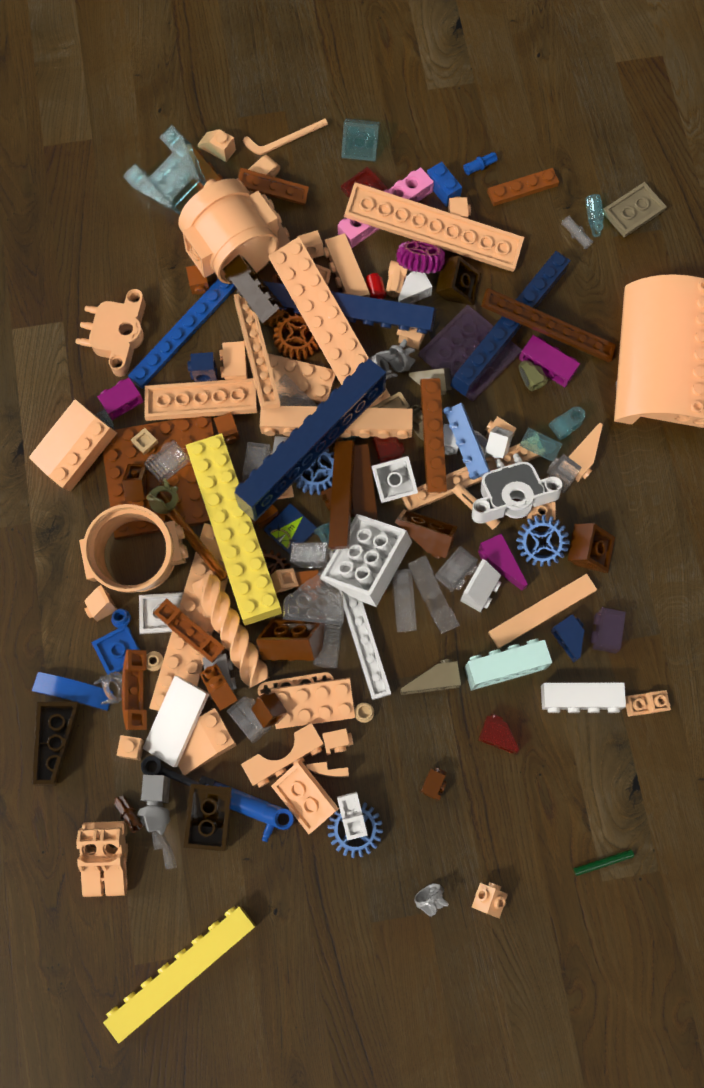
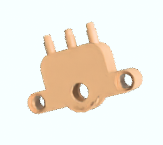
[76,289,146,377]

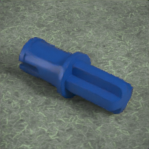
[463,152,498,175]

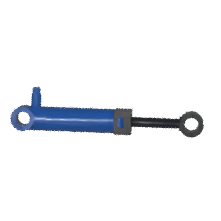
[141,756,295,842]

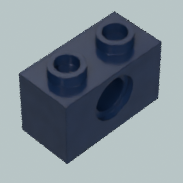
[188,352,218,382]

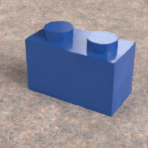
[427,162,462,207]

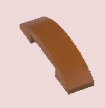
[153,598,225,663]
[122,649,147,730]

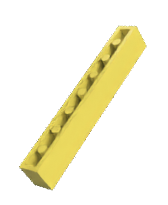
[103,906,256,1044]

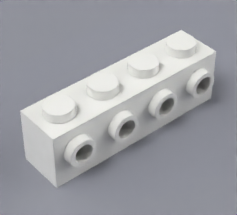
[541,683,626,713]

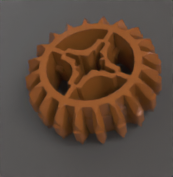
[273,313,319,361]

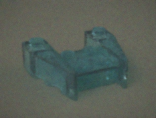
[123,125,206,215]

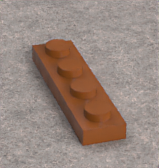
[238,168,309,205]
[487,168,559,206]

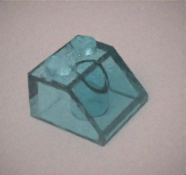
[341,118,380,161]

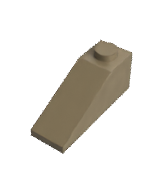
[400,659,461,695]

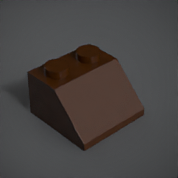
[568,523,615,573]

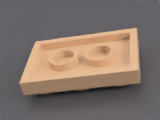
[271,760,339,834]

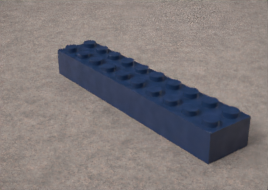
[234,358,386,521]

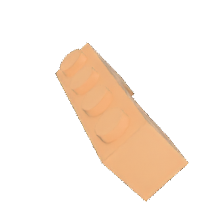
[241,723,324,788]

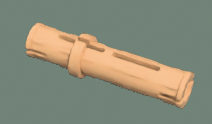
[451,482,501,530]

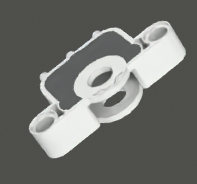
[472,453,562,524]

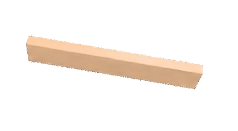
[488,574,597,649]

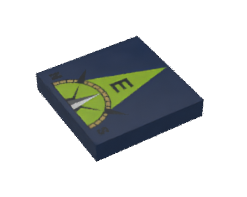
[264,504,318,556]

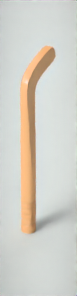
[243,119,328,155]

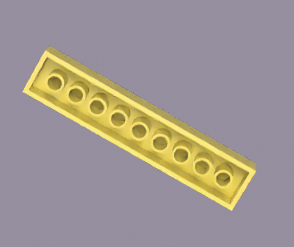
[186,433,282,626]

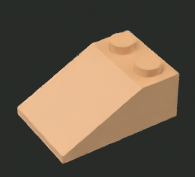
[178,708,237,775]

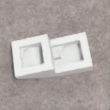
[337,792,367,841]

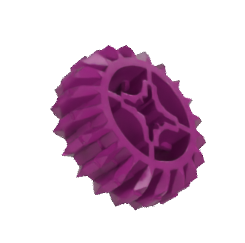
[396,240,445,274]

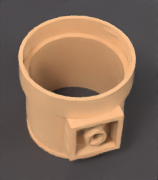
[178,179,279,284]
[79,504,189,593]

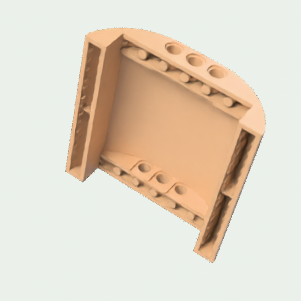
[614,275,704,428]

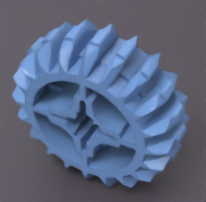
[294,448,334,495]
[516,514,569,567]
[327,803,383,858]

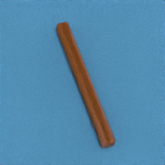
[156,492,228,581]

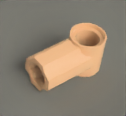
[386,260,408,298]

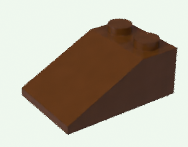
[395,509,458,559]

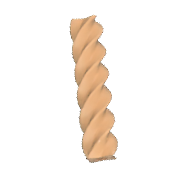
[192,574,270,689]

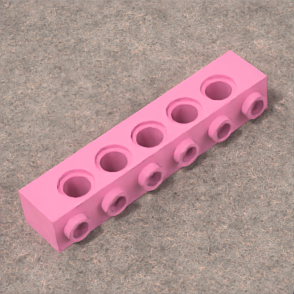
[338,167,434,249]

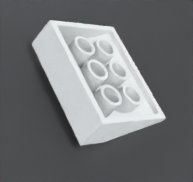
[320,514,412,607]

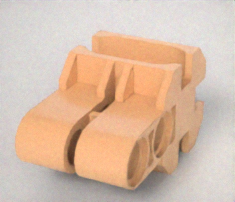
[76,821,128,897]

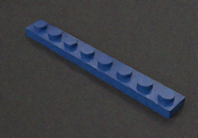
[128,279,236,389]

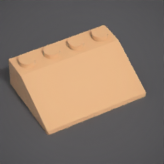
[29,399,117,491]

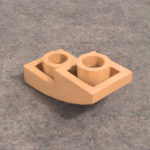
[625,690,671,717]

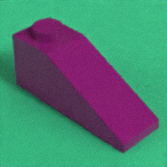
[478,534,528,591]

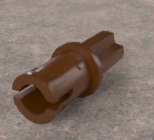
[114,795,143,833]

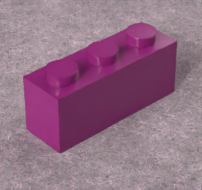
[519,335,580,388]

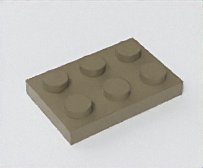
[602,182,667,238]

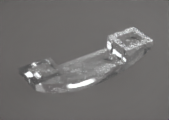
[408,556,460,634]

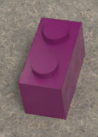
[97,378,144,421]

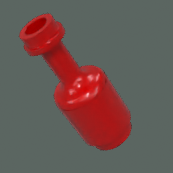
[365,273,387,300]

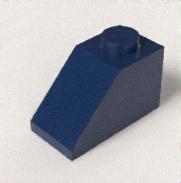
[551,614,584,663]

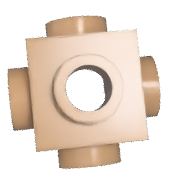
[472,882,508,919]

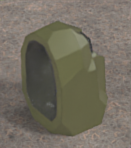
[519,360,548,391]

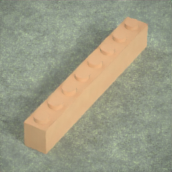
[260,406,413,439]

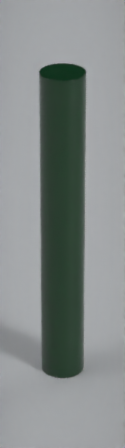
[573,849,634,876]

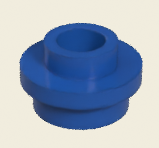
[111,609,131,628]

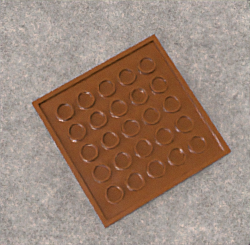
[103,416,214,540]

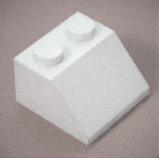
[371,456,418,503]
[460,559,502,612]

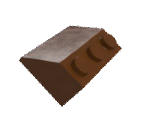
[256,618,325,661]

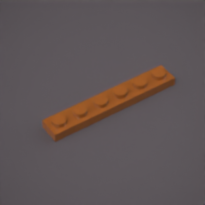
[420,378,447,493]

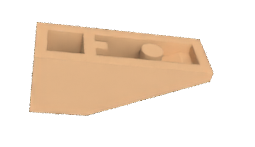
[561,423,603,482]

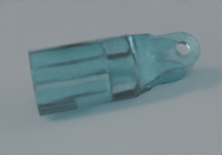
[585,194,604,237]

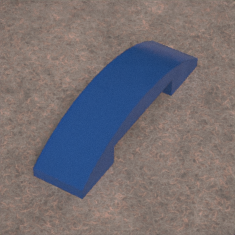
[32,672,114,711]

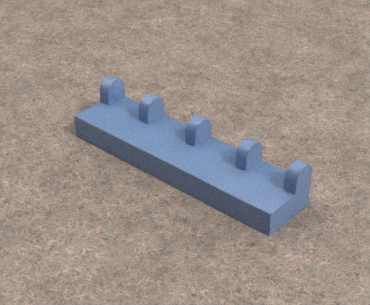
[443,403,490,480]

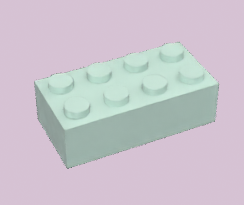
[464,638,552,691]

